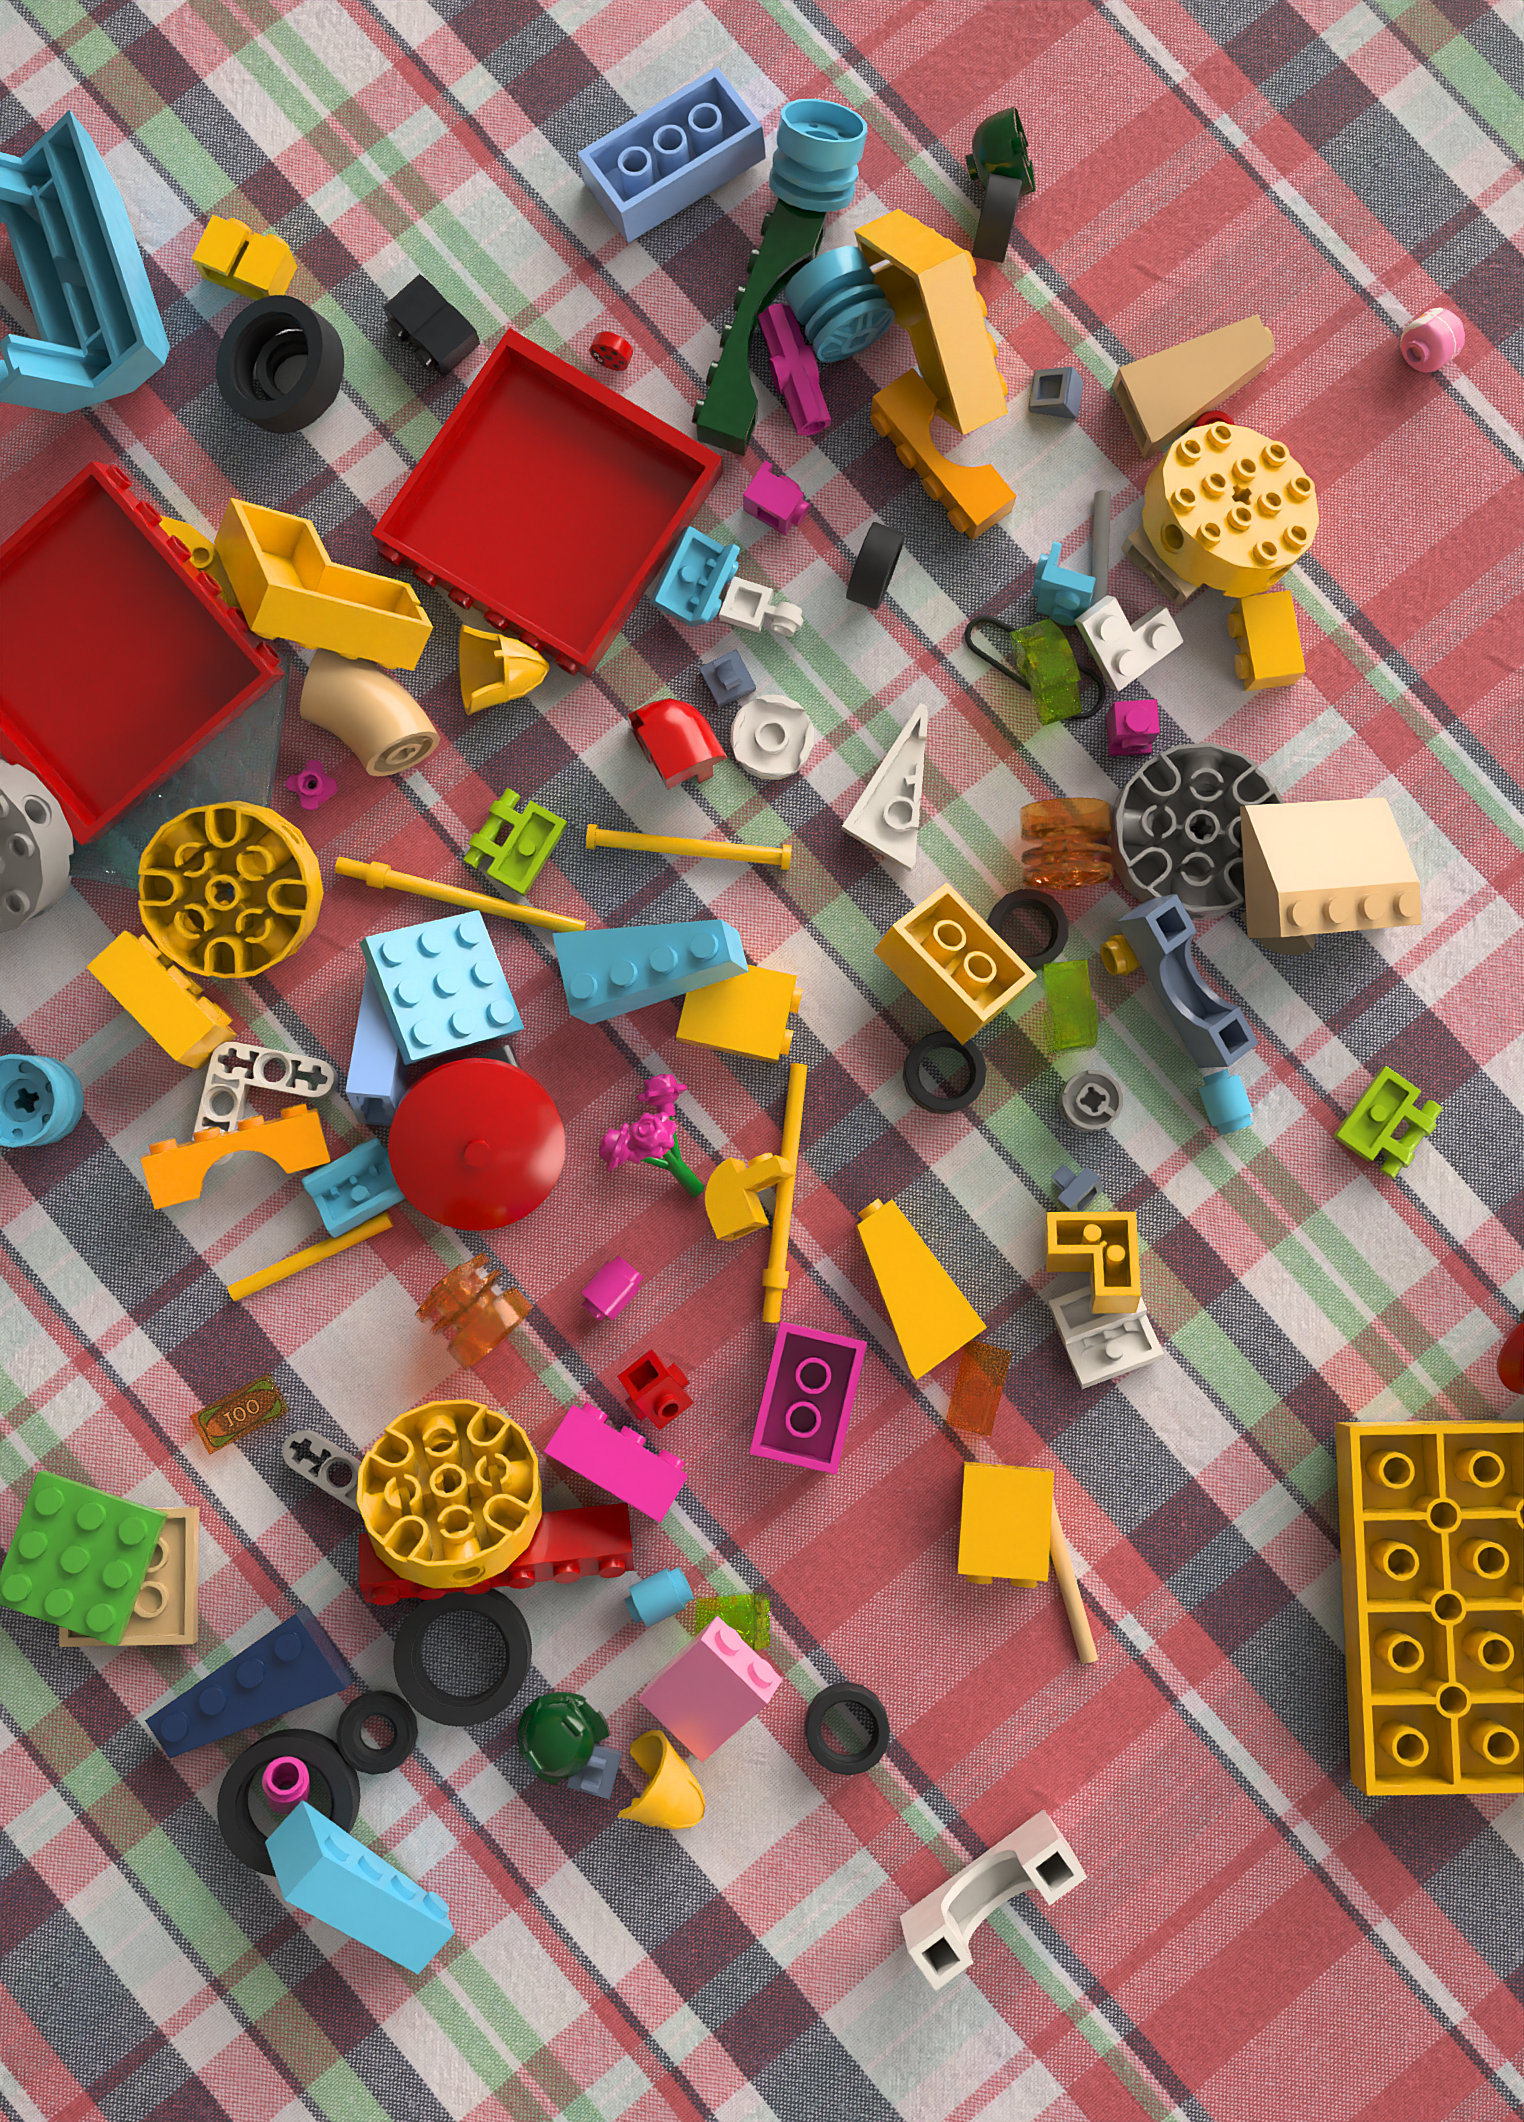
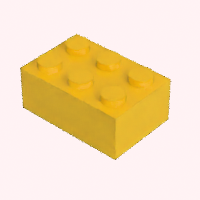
[873,883,1037,1045]
[86,930,237,1070]

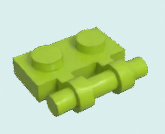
[462,788,568,897]
[1332,1066,1443,1179]

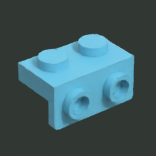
[649,526,740,627]
[1031,541,1096,626]
[301,1138,406,1238]

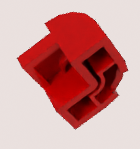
[627,698,728,790]

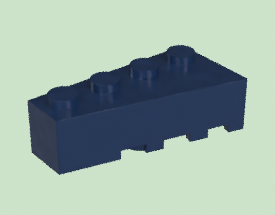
[145,1605,356,1758]

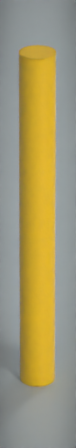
[227,1211,394,1302]

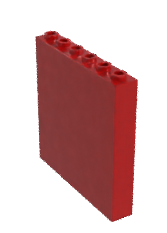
[371,327,723,678]
[0,461,286,846]

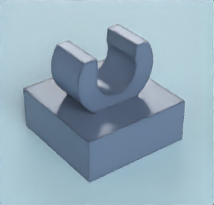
[699,649,756,709]
[1051,1164,1104,1212]
[567,1743,623,1800]

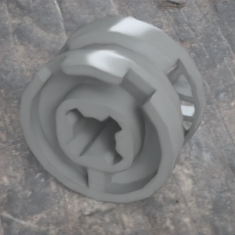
[1058,1070,1123,1132]

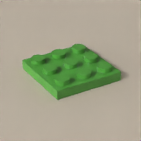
[0,1470,168,1646]

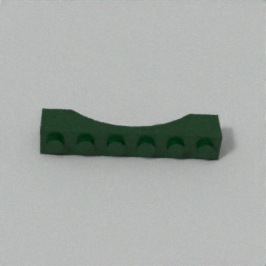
[692,198,827,456]

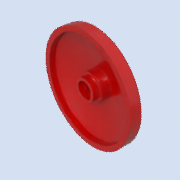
[388,1058,566,1231]

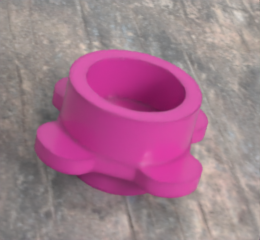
[286,760,338,811]

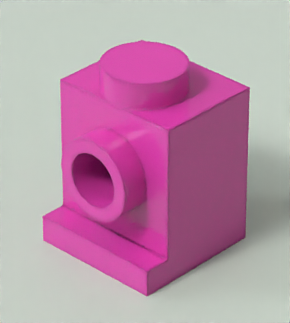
[743,460,811,536]
[1106,699,1160,757]

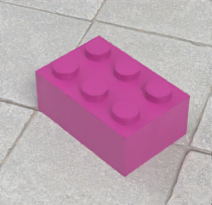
[749,1321,867,1475]
[544,1402,689,1523]

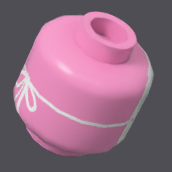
[1400,308,1465,373]

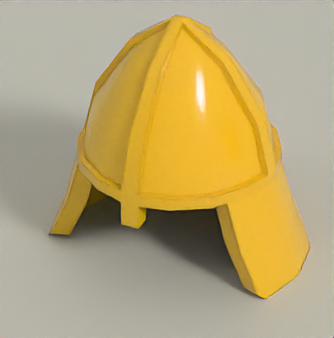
[458,625,550,715]
[618,1729,706,1830]

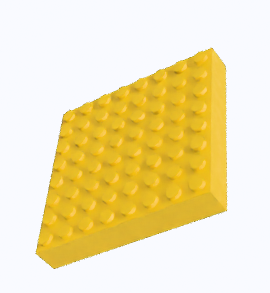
[1335,1419,1524,1796]

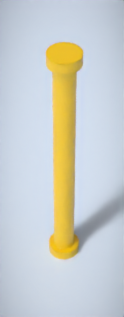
[586,824,792,871]

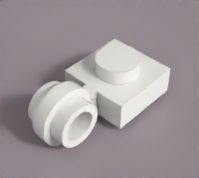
[719,576,804,637]

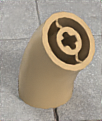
[300,648,440,777]

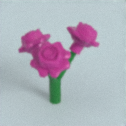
[599,1074,705,1197]

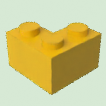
[1044,1212,1141,1313]

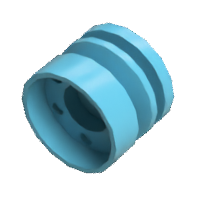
[769,99,867,212]
[785,246,895,362]
[0,1054,85,1147]

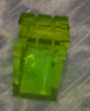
[696,1592,770,1651]

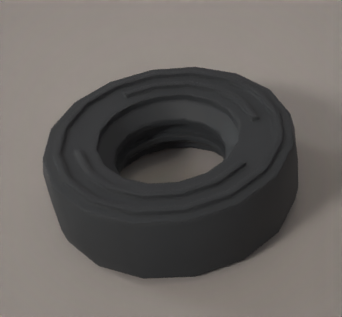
[336,1690,418,1775]

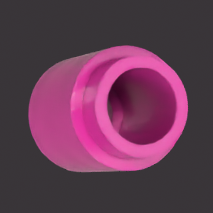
[581,1255,644,1321]
[262,1756,310,1814]

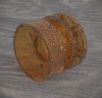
[1019,797,1114,890]
[415,1252,535,1371]

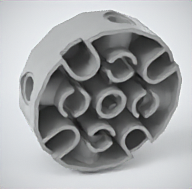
[1107,743,1284,920]
[0,759,74,933]

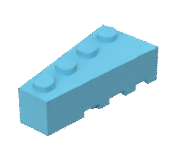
[552,919,749,1025]
[265,1800,455,1974]

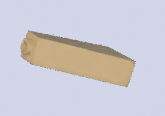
[1112,314,1275,459]

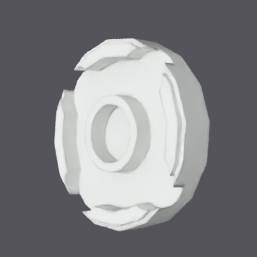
[730,695,814,780]

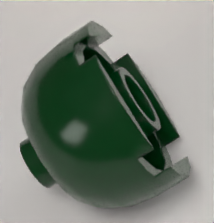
[965,107,1036,197]

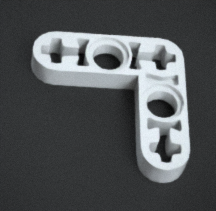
[192,1042,338,1166]

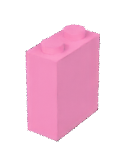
[638,1616,783,1763]

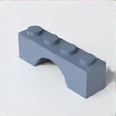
[1116,894,1259,1068]

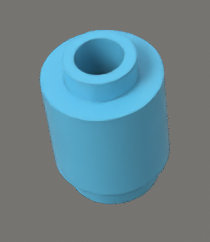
[1198,1068,1253,1136]
[625,1567,694,1628]

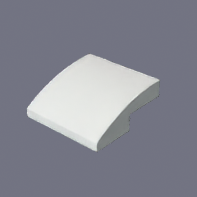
[1048,1285,1164,1389]

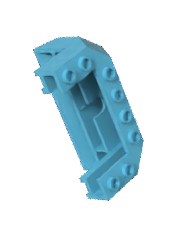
[0,109,170,414]

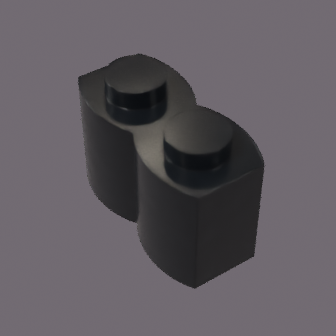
[383,274,481,377]

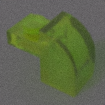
[1010,619,1083,726]
[1041,959,1098,1056]

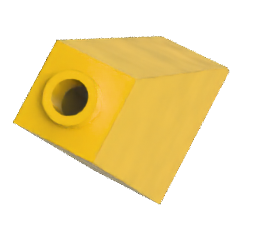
[855,1198,987,1380]

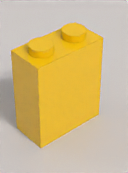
[676,965,803,1064]
[957,1462,1054,1588]

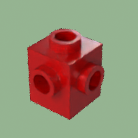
[617,1349,694,1430]

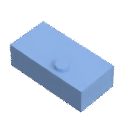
[577,67,766,243]

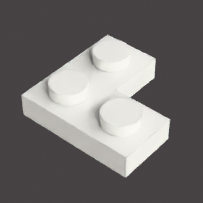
[1074,595,1184,692]

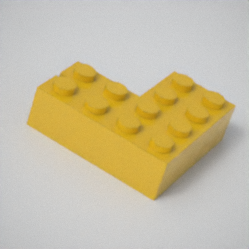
[854,209,1008,435]
[214,498,433,671]

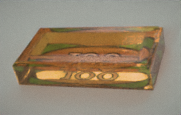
[189,1372,291,1455]

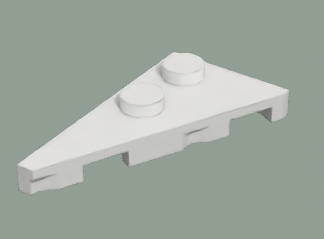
[841,703,928,872]

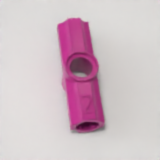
[758,303,831,436]

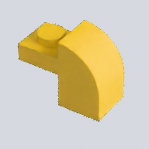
[705,1153,795,1242]

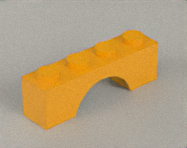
[870,367,1017,541]
[140,1103,331,1210]

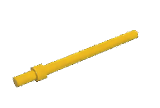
[335,856,587,933]
[762,1063,808,1323]

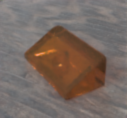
[945,1340,1012,1437]

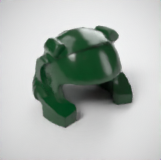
[517,1692,611,1785]

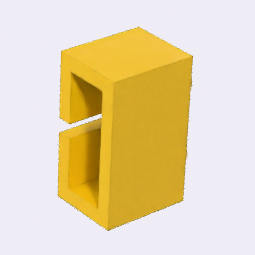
[191,215,298,301]
[1227,590,1306,692]

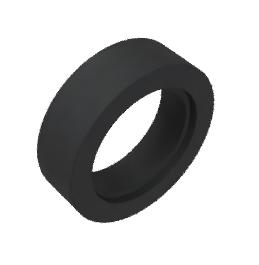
[216,295,344,434]
[393,1588,532,1727]
[217,1728,360,1877]

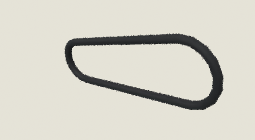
[965,615,1106,719]

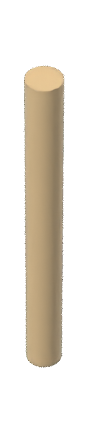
[1050,1499,1098,1664]

